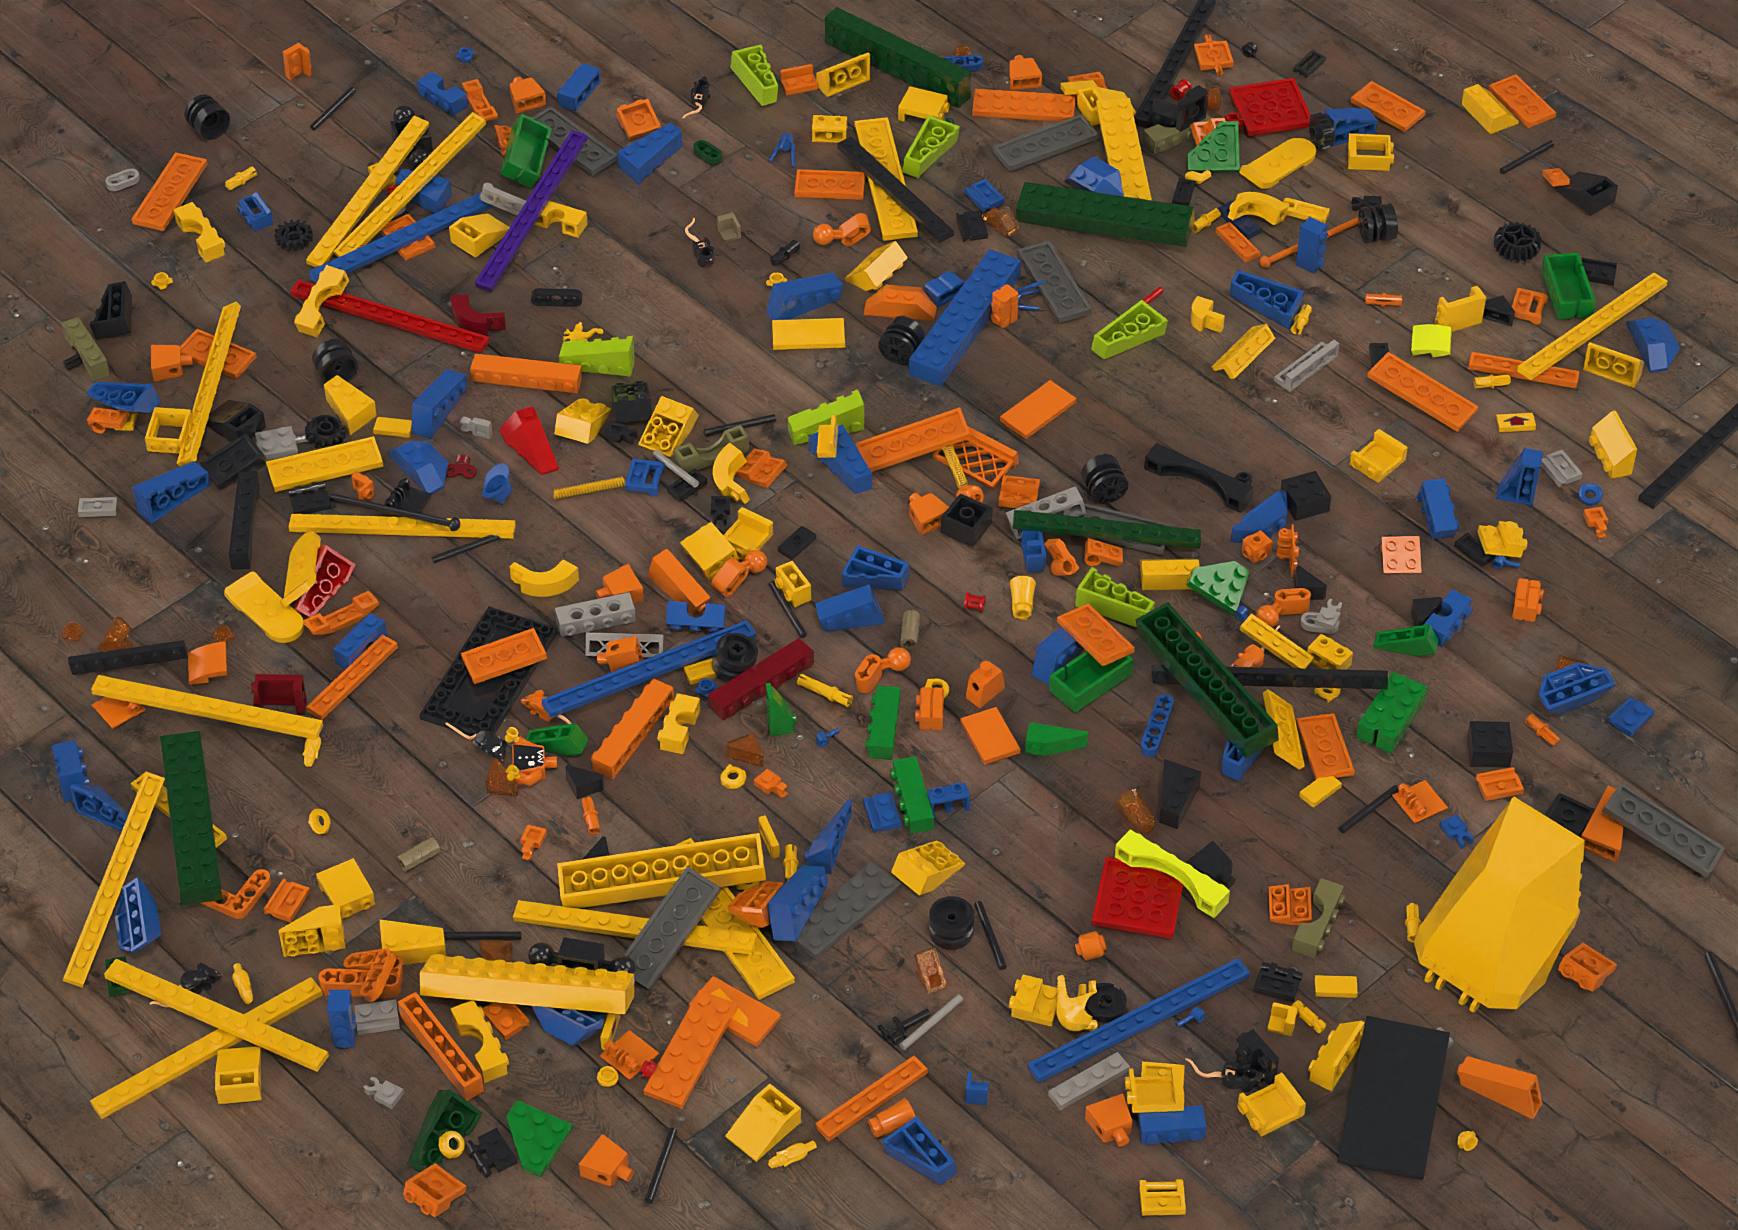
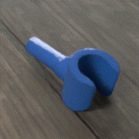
[1492,555,1521,569]
[1235,605,1249,621]
[816,728,840,747]
[1176,1007,1205,1027]

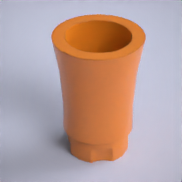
[868,1098,916,1138]

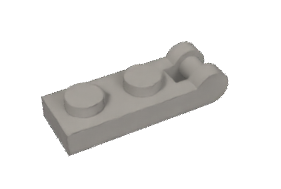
[480,183,526,215]

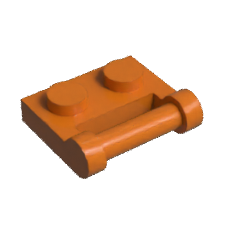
[1512,288,1548,325]

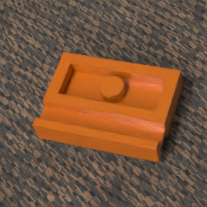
[1476,767,1524,801]
[264,879,310,923]
[482,1002,530,1041]

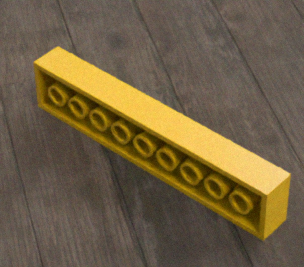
[557,833,766,908]
[420,954,634,1014]

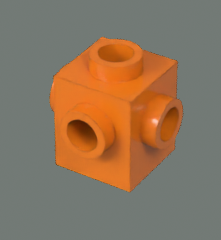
[1242,530,1273,564]

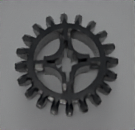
[1494,222,1542,262]

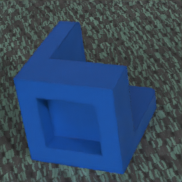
[965,1072,989,1105]

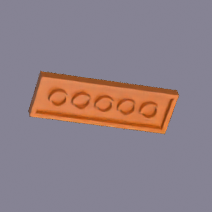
[972,89,1076,122]
[131,152,208,231]
[1367,352,1479,432]
[856,407,971,472]
[643,990,738,1109]

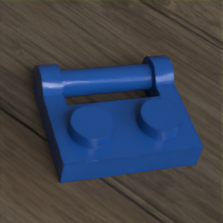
[625,459,666,496]

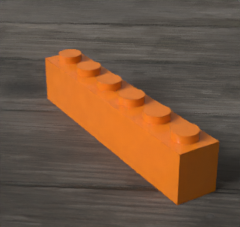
[470,354,582,394]
[591,679,674,779]
[398,992,484,1101]

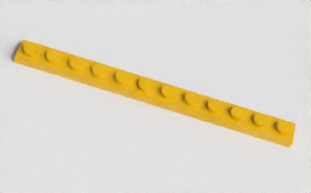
[334,112,486,257]
[306,116,429,268]
[1517,273,1668,380]
[177,301,241,467]
[289,514,516,539]
[91,675,323,740]
[63,772,165,988]
[513,900,757,955]
[104,959,329,1072]
[90,977,323,1119]

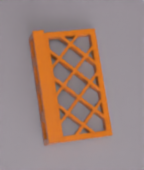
[932,426,1019,490]

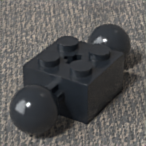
[390,105,433,169]
[528,937,636,974]

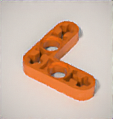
[201,869,271,919]
[343,948,396,1002]

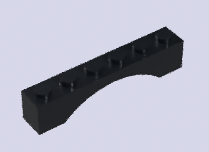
[1144,443,1253,513]
[229,471,260,570]

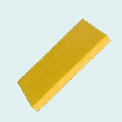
[772,318,845,350]
[1263,690,1305,770]

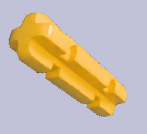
[1292,1000,1327,1033]

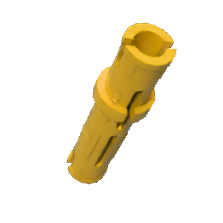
[797,674,853,707]

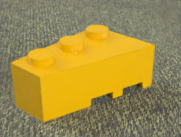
[324,375,377,435]
[380,920,447,965]

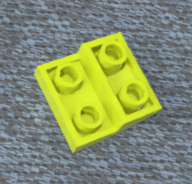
[1411,324,1452,358]

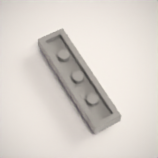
[1048,1052,1130,1110]

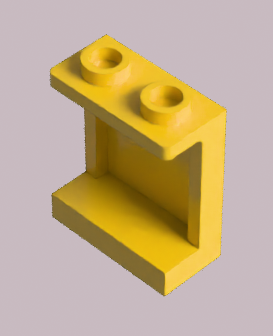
[898,86,950,122]
[1435,286,1486,332]
[1349,429,1408,483]
[722,507,773,560]
[680,522,739,581]
[316,858,375,919]
[1125,1066,1184,1113]
[1237,1073,1306,1137]

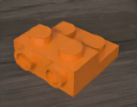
[616,99,661,140]
[1558,943,1618,992]
[403,1163,467,1217]

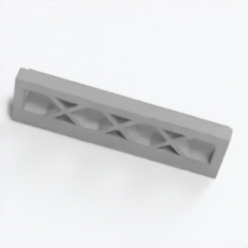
[1274,340,1339,392]
[585,632,665,657]

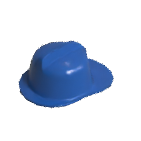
[482,463,512,504]

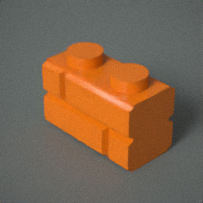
[990,284,1018,328]
[1512,578,1544,622]
[915,687,944,730]

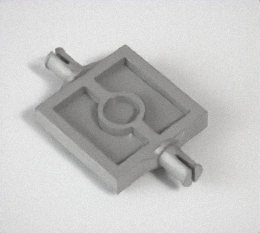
[255,426,308,461]

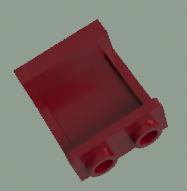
[251,674,307,715]

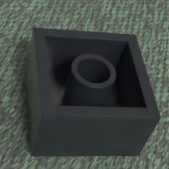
[1280,471,1331,521]
[941,494,993,546]
[1467,721,1513,767]

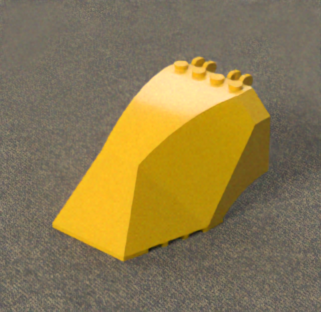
[1414,797,1584,1013]

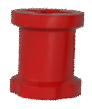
[1170,79,1192,101]
[964,592,986,612]

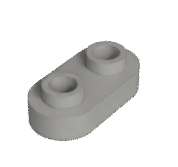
[105,169,140,191]
[1301,612,1340,634]

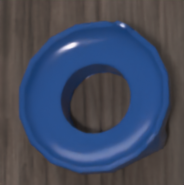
[1578,483,1603,505]

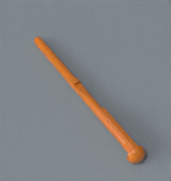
[1259,217,1359,268]

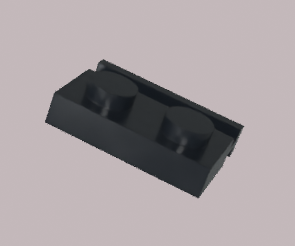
[956,210,988,242]
[1581,258,1617,286]

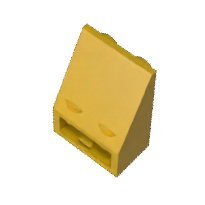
[1077,86,1136,126]
[449,213,510,258]
[638,396,699,458]
[554,398,612,444]
[891,840,965,896]
[279,904,346,957]
[215,1046,262,1104]
[725,1084,801,1162]

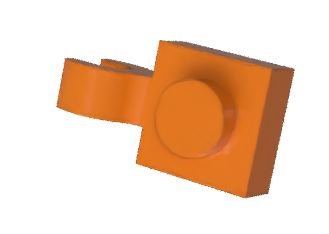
[1583,507,1608,539]
[754,769,788,799]
[521,825,547,861]

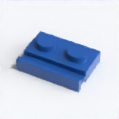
[964,179,1005,213]
[1607,696,1655,737]
[863,792,901,833]

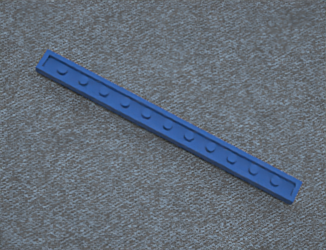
[309,192,493,283]
[542,620,756,718]
[1027,958,1250,1083]

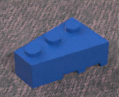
[395,169,452,213]
[1416,478,1459,540]
[841,545,910,590]
[815,584,885,632]
[1222,739,1265,781]
[52,740,90,802]
[882,1116,958,1185]

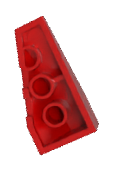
[500,406,559,475]
[295,545,356,618]

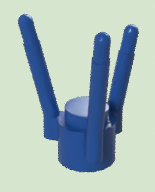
[769,133,796,167]
[1016,280,1045,310]

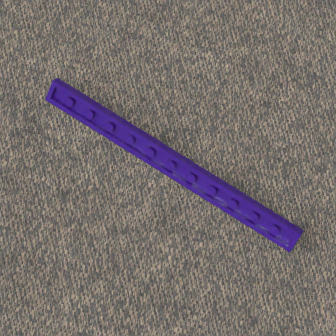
[475,130,588,292]

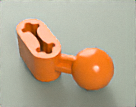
[813,213,871,246]
[711,550,768,597]
[1255,588,1311,627]
[855,647,911,694]

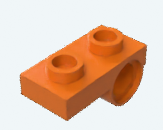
[87,407,129,433]
[1044,538,1079,576]
[1084,538,1123,567]

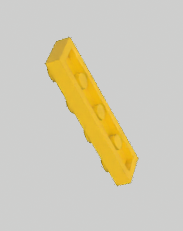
[1239,614,1314,669]

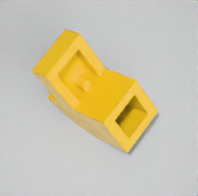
[1191,296,1225,333]

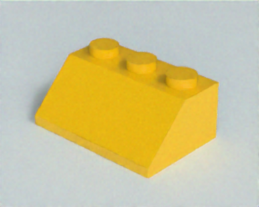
[816,53,870,97]
[1462,84,1519,134]
[844,241,908,291]
[1583,342,1644,388]
[1589,411,1637,479]
[1139,559,1200,590]
[1308,1021,1365,1091]

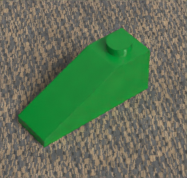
[1373,624,1439,656]
[766,683,797,736]
[1025,722,1088,756]
[525,723,588,756]

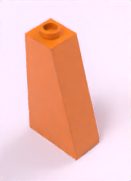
[647,549,711,616]
[1581,785,1624,863]
[1457,1056,1543,1119]

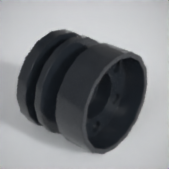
[184,94,230,140]
[1358,203,1398,243]
[878,316,924,364]
[1081,454,1129,504]

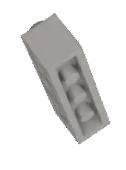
[1006,486,1086,540]
[555,592,636,637]

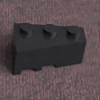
[89,281,132,340]
[1159,759,1201,829]

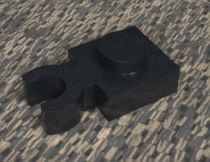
[1351,196,1382,211]
[603,420,638,444]
[711,496,730,525]

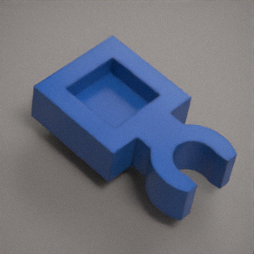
[1439,814,1474,849]

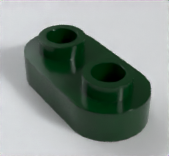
[693,140,723,165]

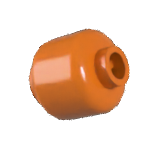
[956,485,984,503]
[1075,931,1107,961]

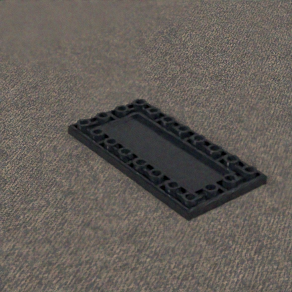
[419,606,558,736]
[1338,1016,1450,1180]

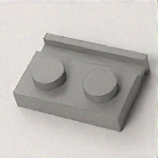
[1541,450,1583,487]
[354,999,400,1035]

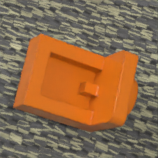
[351,471,375,501]

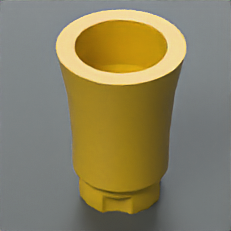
[1009,576,1036,620]

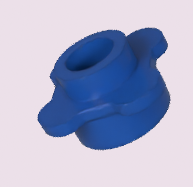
[456,47,475,63]
[695,679,718,698]

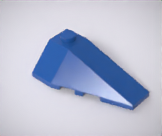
[86,382,161,413]
[70,783,145,840]
[805,800,852,874]

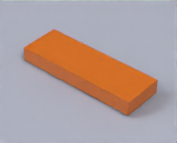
[1215,222,1260,263]

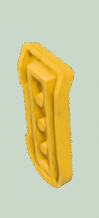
[1239,138,1316,189]
[280,531,321,607]
[224,571,304,643]

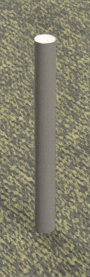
[653,450,699,487]
[899,994,963,1050]

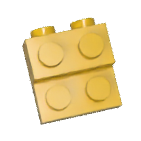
[1477,521,1527,558]
[1009,975,1058,1027]

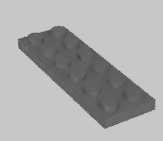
[532,106,618,176]
[993,114,1099,172]
[1017,241,1092,323]
[1078,503,1173,556]
[1602,782,1725,878]
[792,861,901,960]
[624,866,722,991]

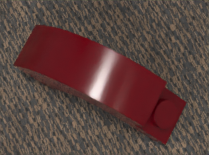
[451,294,506,336]

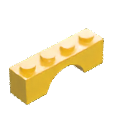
[174,202,226,263]
[294,265,349,338]
[451,1000,509,1083]

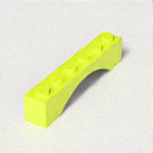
[1115,830,1230,918]

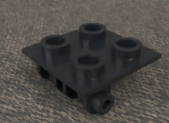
[384,478,432,513]

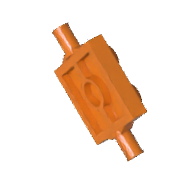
[1194,34,1234,76]

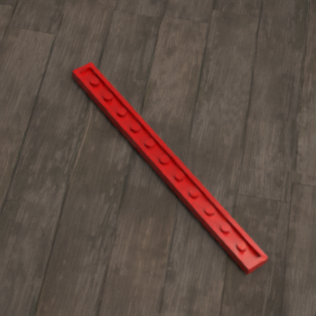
[290,280,490,354]

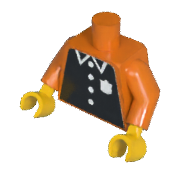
[505,727,557,786]

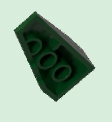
[407,1090,483,1173]

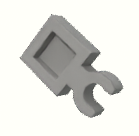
[460,416,492,439]
[1315,599,1342,631]
[364,1077,404,1109]

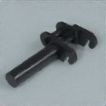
[878,1008,931,1045]

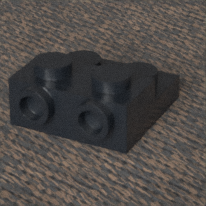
[1176,85,1208,132]
[1235,1029,1279,1086]

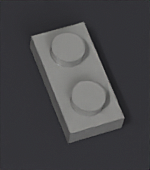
[78,497,118,517]

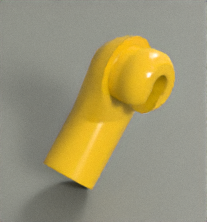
[1185,170,1211,184]

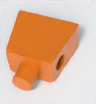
[1009,55,1042,91]
[510,77,546,114]
[151,345,193,382]
[909,493,949,536]
[595,564,644,603]
[597,636,644,672]
[965,661,1005,708]
[1085,1093,1132,1147]
[579,1134,634,1186]

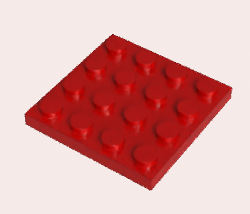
[1229,78,1311,136]
[1092,857,1183,939]

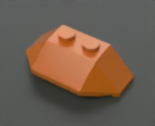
[864,284,937,321]
[728,881,784,928]

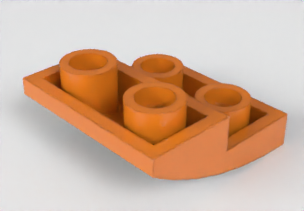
[188,641,227,685]
[1269,884,1313,925]

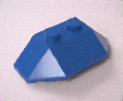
[1065,156,1124,196]
[1626,318,1680,373]
[387,441,448,494]
[1231,491,1287,543]
[1538,663,1616,714]
[115,877,161,953]
[531,1006,604,1045]

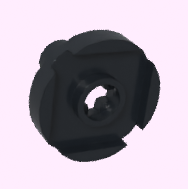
[1085,983,1127,1022]

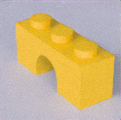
[534,201,587,238]
[657,693,700,754]

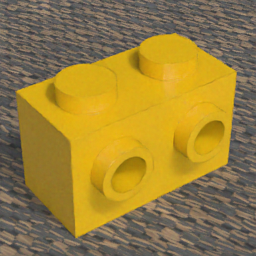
[812,115,847,143]
[774,561,811,607]
[1307,634,1353,670]

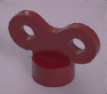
[446,454,477,479]

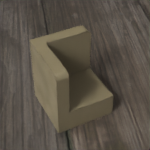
[717,212,741,243]

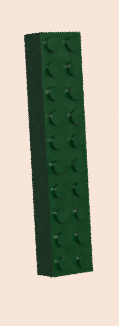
[825,7,971,108]
[1016,182,1195,247]
[1136,602,1279,758]
[160,731,222,905]

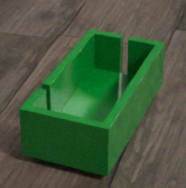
[500,113,552,189]
[1541,252,1596,320]
[1049,651,1134,713]
[1356,672,1428,754]

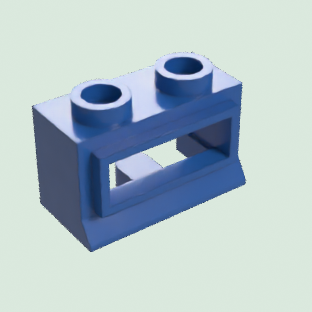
[237,191,273,232]
[1021,530,1047,573]
[927,783,970,818]

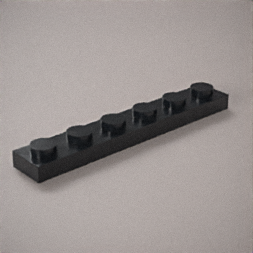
[68,640,188,675]

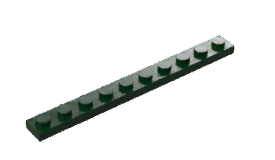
[1013,510,1201,549]

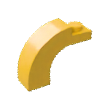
[1228,192,1289,225]
[713,443,750,505]
[510,560,579,597]

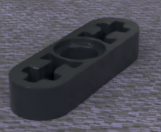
[531,288,583,307]

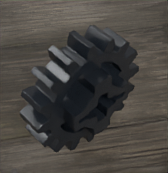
[274,219,313,251]

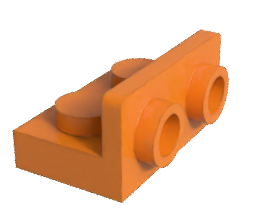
[283,43,312,80]
[780,64,818,96]

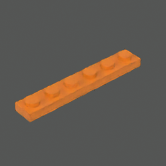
[1468,352,1580,389]
[306,634,398,720]
[815,1056,928,1142]

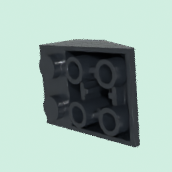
[1554,171,1618,215]
[611,381,652,423]
[206,400,266,442]

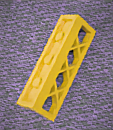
[1212,324,1275,379]

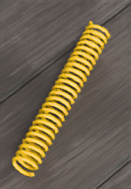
[942,445,968,488]
[554,476,625,500]

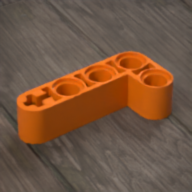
[318,954,404,998]

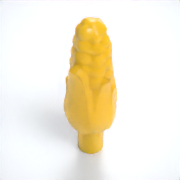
[302,736,321,767]
[232,963,253,1004]
[768,1140,817,1168]

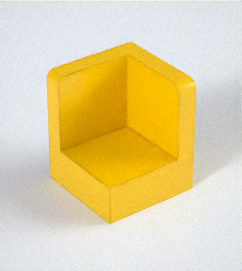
[1267,1003,1298,1037]

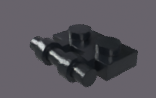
[288,482,332,514]
[1254,962,1303,1002]
[465,1128,517,1177]

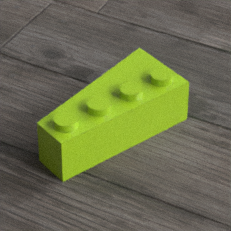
[730,44,778,106]
[902,115,960,178]
[1091,300,1168,360]
[559,336,635,377]
[788,389,864,445]
[1075,567,1155,627]

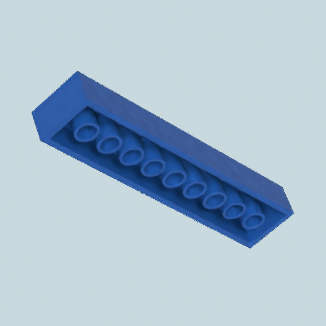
[909,249,1021,386]

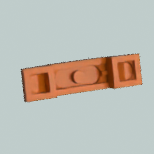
[462,79,498,121]
[303,591,379,635]

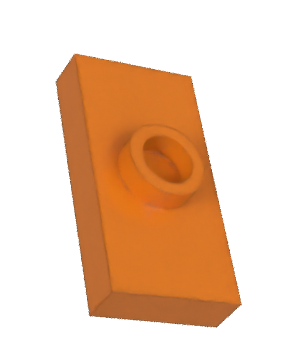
[1542,168,1570,187]

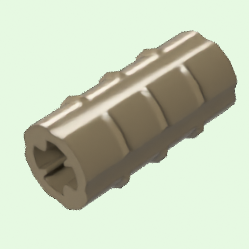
[900,610,920,650]
[396,837,440,872]

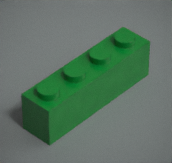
[865,685,901,760]
[890,756,934,834]

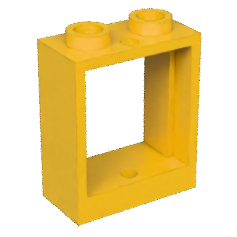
[1347,133,1394,171]
[145,407,191,454]

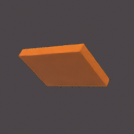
[379,214,435,261]
[960,707,1020,765]

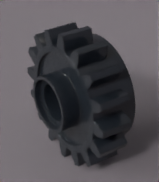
[1308,112,1335,151]
[305,415,346,448]

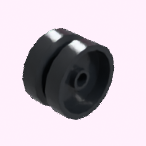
[312,339,358,383]
[712,633,758,682]
[929,896,974,949]

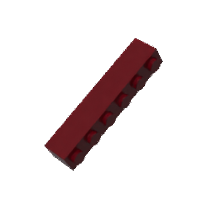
[708,638,814,721]

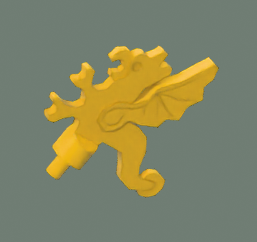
[563,322,603,342]

